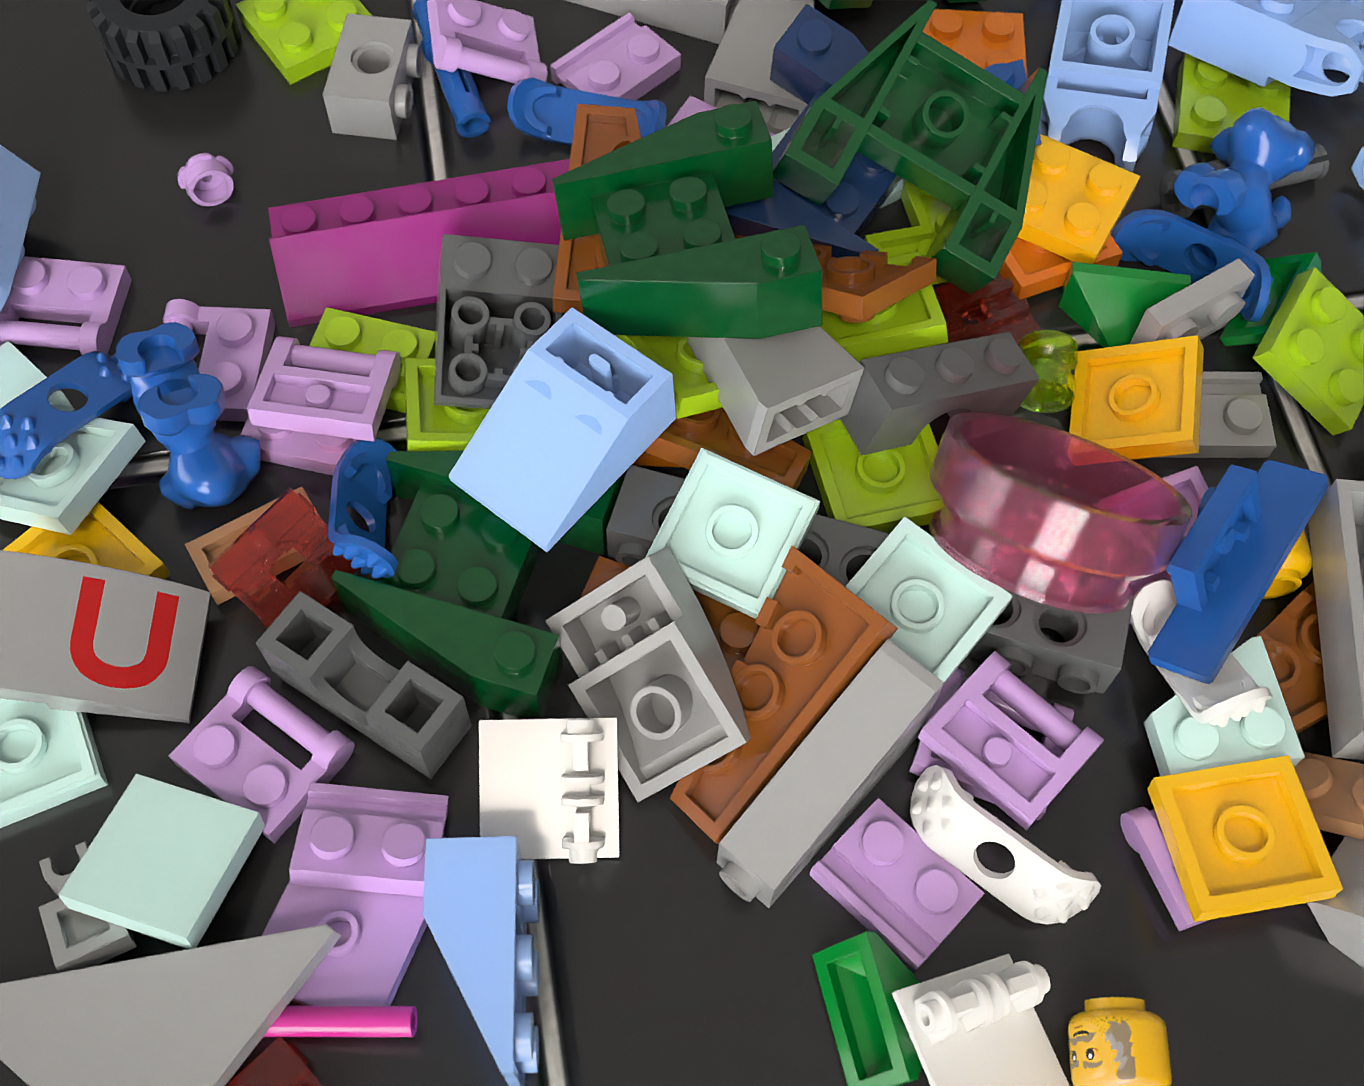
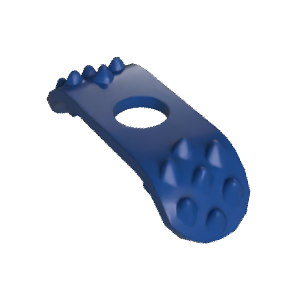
[507,77,667,146]
[1111,209,1274,322]
[0,351,133,479]
[328,438,398,579]

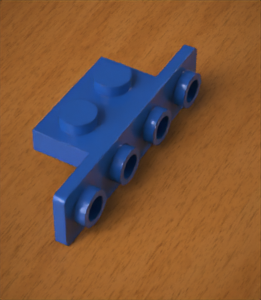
[1148,460,1328,684]

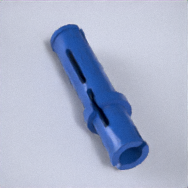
[412,0,491,138]

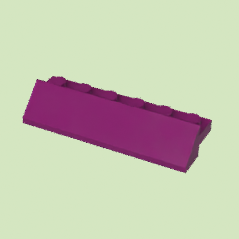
[268,159,570,328]

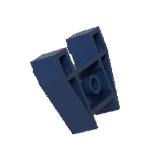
[725,4,902,258]

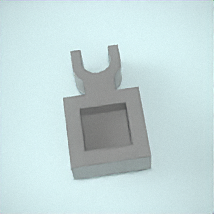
[38,842,137,973]

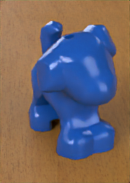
[1173,107,1315,272]
[116,322,261,510]

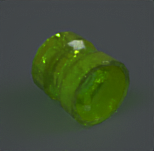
[1019,330,1079,413]

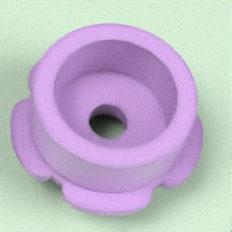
[177,153,234,206]

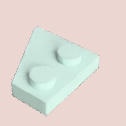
[1144,636,1305,776]

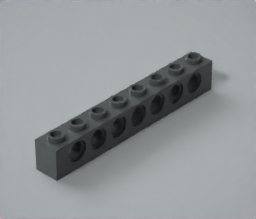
[606,465,1134,694]

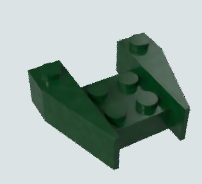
[773,0,1048,295]
[552,101,822,339]
[332,451,623,719]

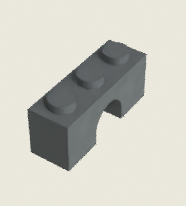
[840,332,1040,455]
[256,591,472,779]

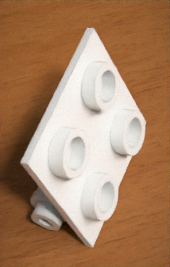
[479,717,619,864]
[892,954,1069,1086]

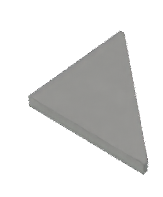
[0,924,342,1086]

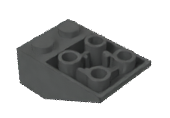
[434,234,562,409]

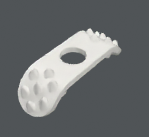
[1130,579,1273,727]
[910,765,1101,925]

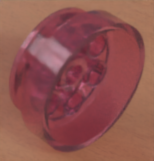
[929,412,1192,614]

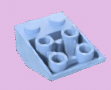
[448,308,676,552]
[423,836,540,1086]

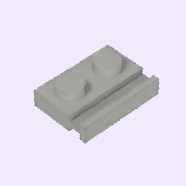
[1130,259,1255,344]
[1152,371,1277,458]

